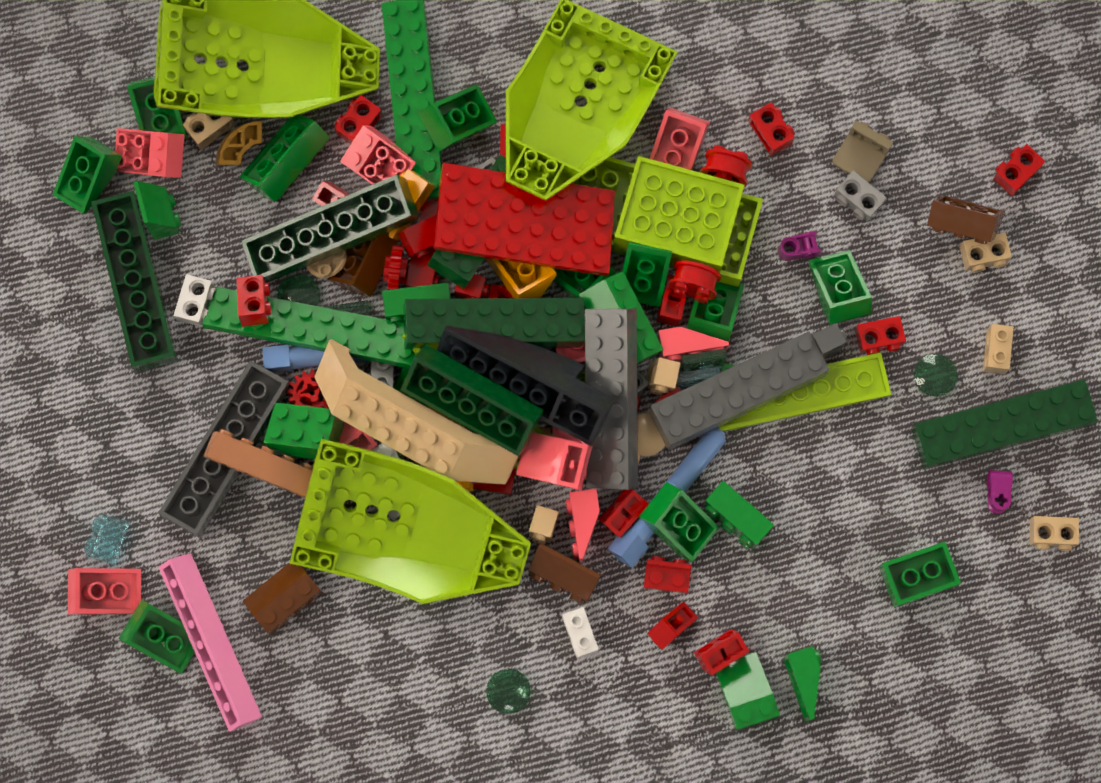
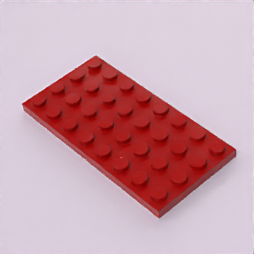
[434,163,615,276]

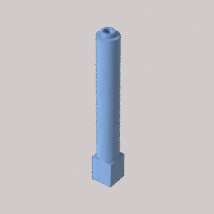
[262,345,369,373]
[608,428,726,568]

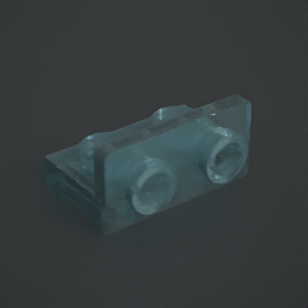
[676,359,720,387]
[84,514,129,565]

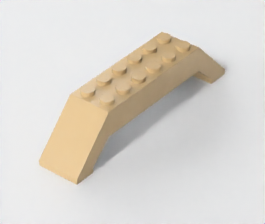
[315,339,518,484]

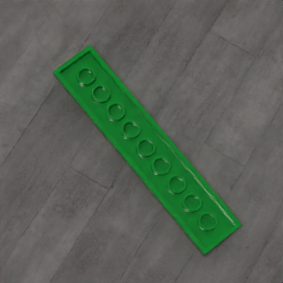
[381,0,443,202]
[202,286,416,369]

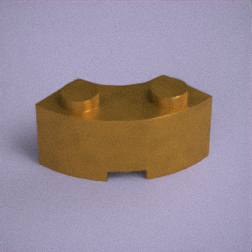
[215,121,262,165]

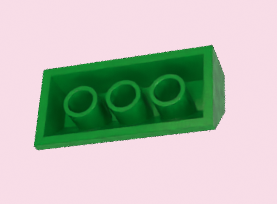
[239,114,330,202]
[578,271,664,365]

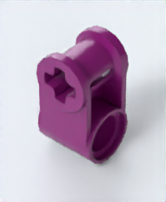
[777,231,822,261]
[987,470,1013,514]

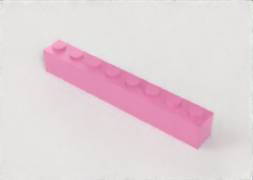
[158,553,262,732]

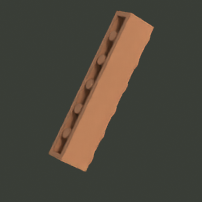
[203,429,313,498]

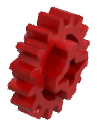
[383,245,408,290]
[287,369,329,409]

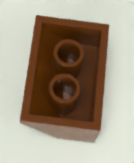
[927,195,1005,244]
[327,232,399,297]
[528,543,600,604]
[243,562,323,636]

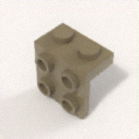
[832,121,893,183]

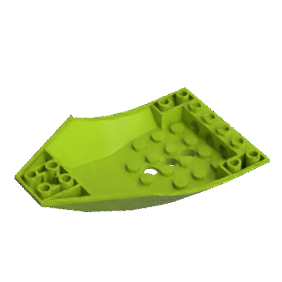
[154,0,380,118]
[506,0,678,200]
[290,439,531,605]

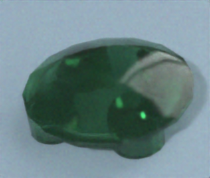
[276,274,320,306]
[914,354,958,397]
[486,669,531,714]

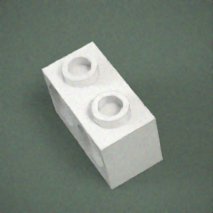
[173,274,216,327]
[562,607,599,659]

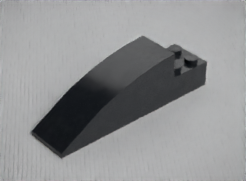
[437,326,615,446]

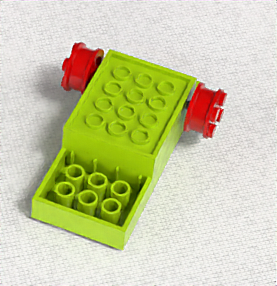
[571,146,763,303]

